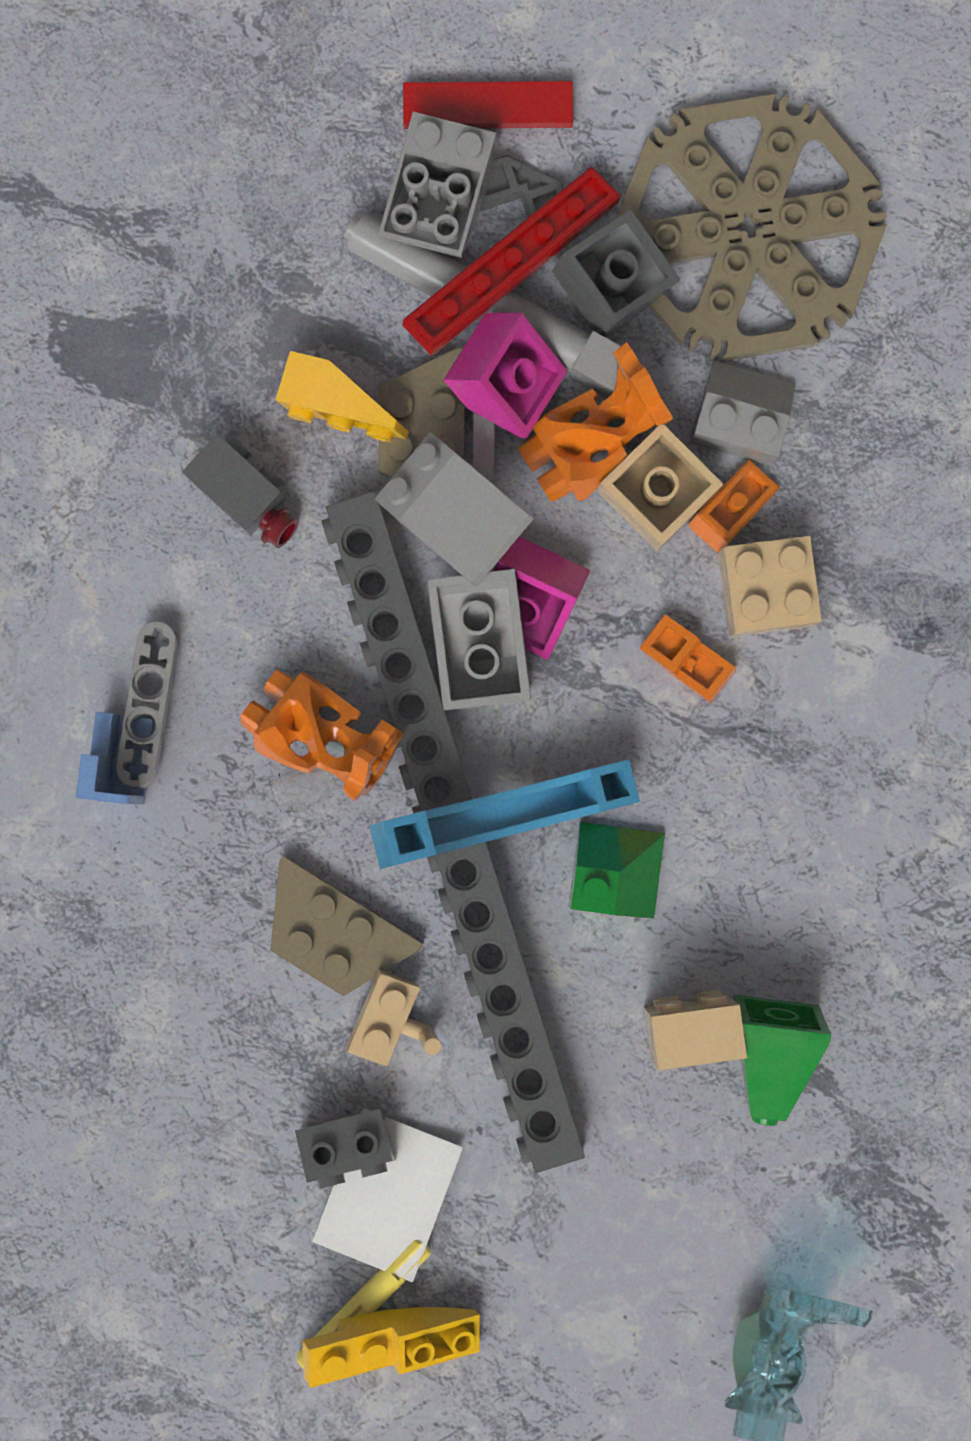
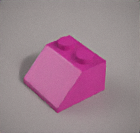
[443,313,568,438]
[494,536,591,660]

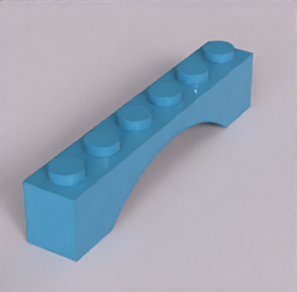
[369,760,640,869]

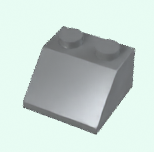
[690,360,795,466]

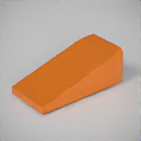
[689,459,780,552]

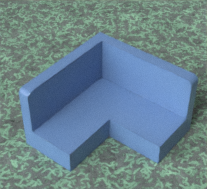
[76,712,154,804]

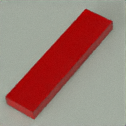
[403,81,573,129]

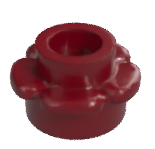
[259,507,298,548]

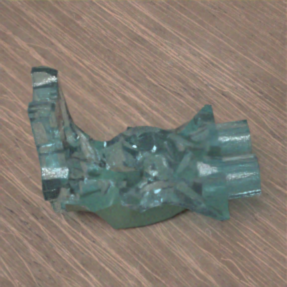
[725,1285,873,1441]

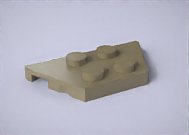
[379,347,465,479]
[270,855,424,996]

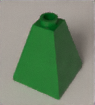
[733,995,831,1126]

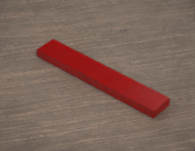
[402,166,621,356]

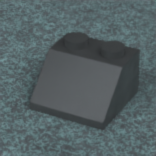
[552,209,681,337]

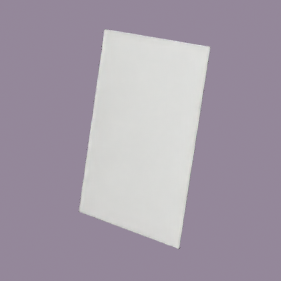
[312,1108,463,1282]

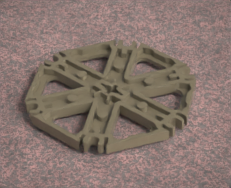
[617,93,887,362]

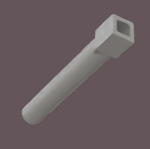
[344,212,638,398]

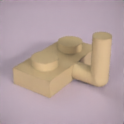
[346,969,441,1067]

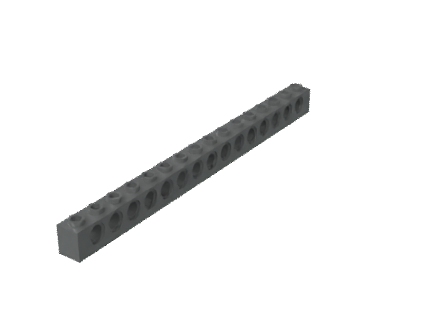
[321,491,585,1174]

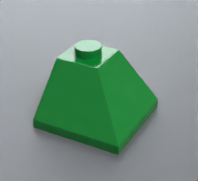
[568,822,665,919]

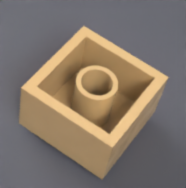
[597,424,723,552]
[718,536,822,637]
[644,990,747,1070]

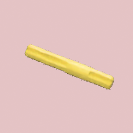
[296,1240,431,1369]

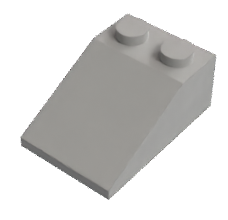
[375,432,533,587]
[427,569,531,711]

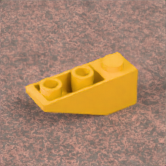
[275,351,409,442]

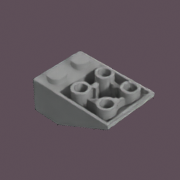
[378,112,498,258]

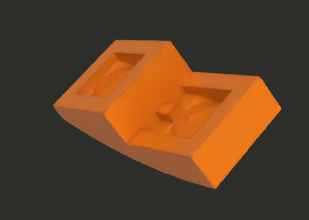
[640,614,736,704]

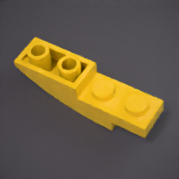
[303,1307,480,1388]

